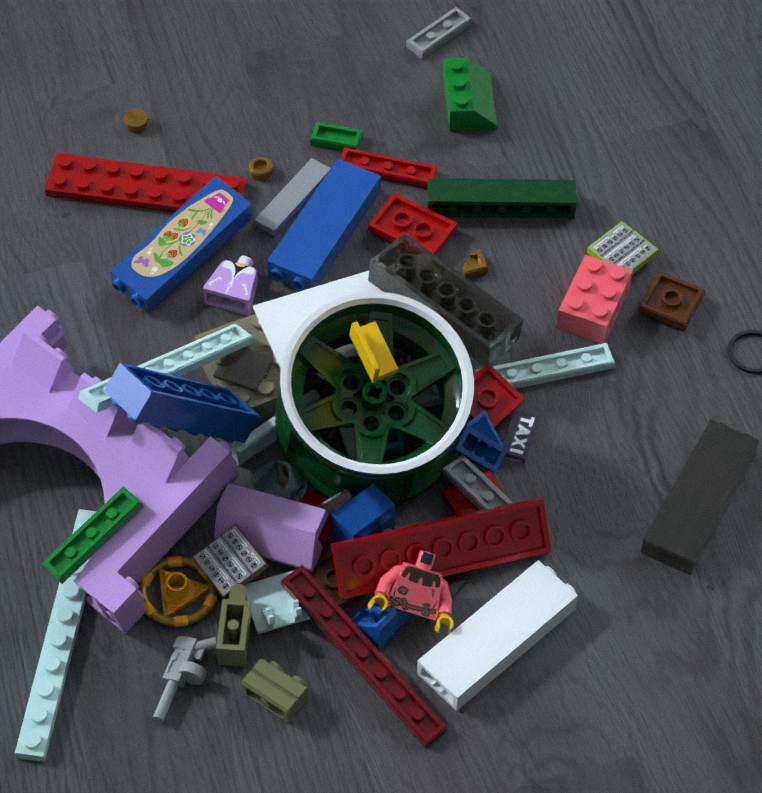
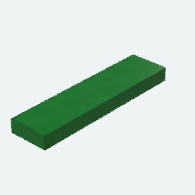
[41,486,144,584]

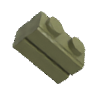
[241,658,308,723]

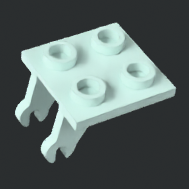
[245,571,310,634]

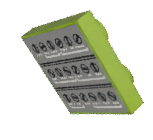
[587,221,659,275]

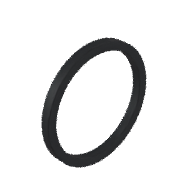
[728,330,762,374]

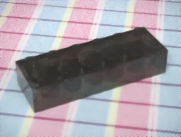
[368,233,524,368]

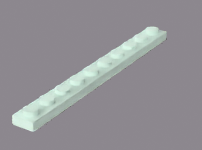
[15,509,96,762]

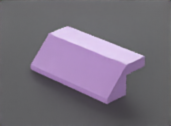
[214,483,328,572]

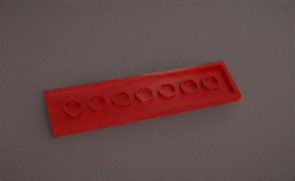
[45,153,247,213]
[331,497,552,599]

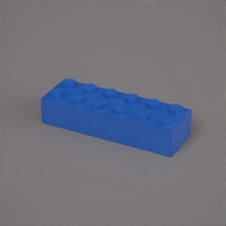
[104,363,261,443]

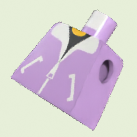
[203,256,258,316]

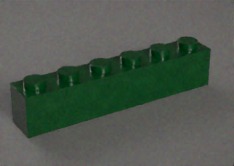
[427,178,577,219]

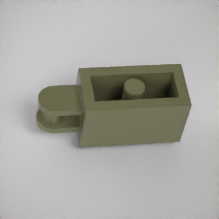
[216,584,252,667]

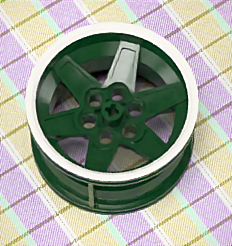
[275,292,474,506]

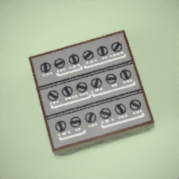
[192,524,269,599]

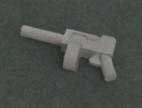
[153,636,217,723]

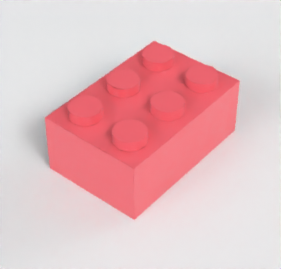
[557,254,633,344]

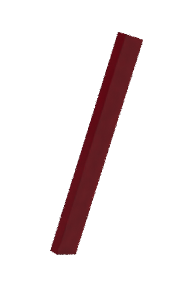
[280,565,448,748]

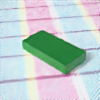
[310,122,363,151]

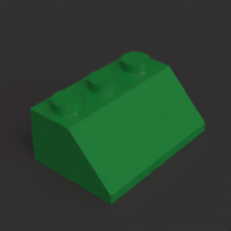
[443,58,497,131]

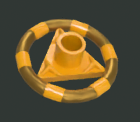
[138,556,218,628]

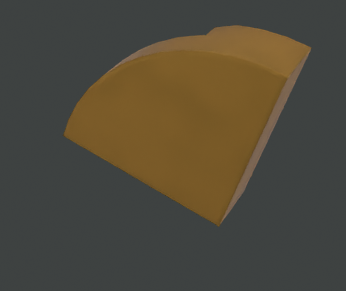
[463,249,488,279]

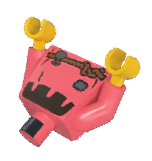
[367,550,454,634]

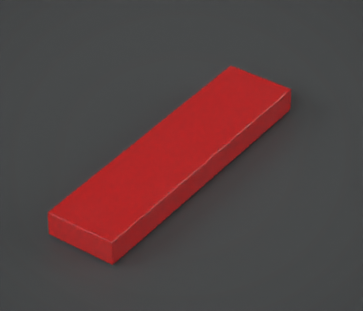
[340,147,438,189]

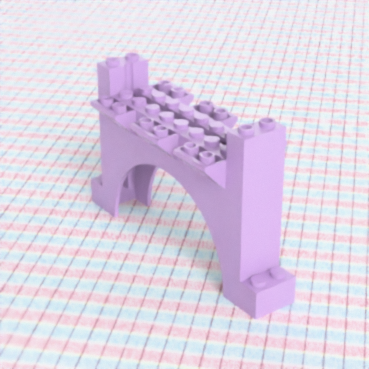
[0,305,239,634]

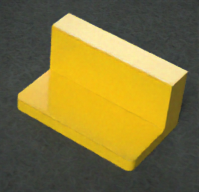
[349,321,398,383]

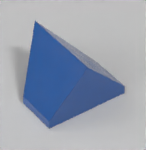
[453,411,508,473]
[351,606,413,651]

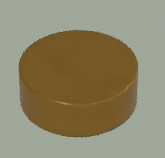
[124,109,149,132]
[249,157,273,181]

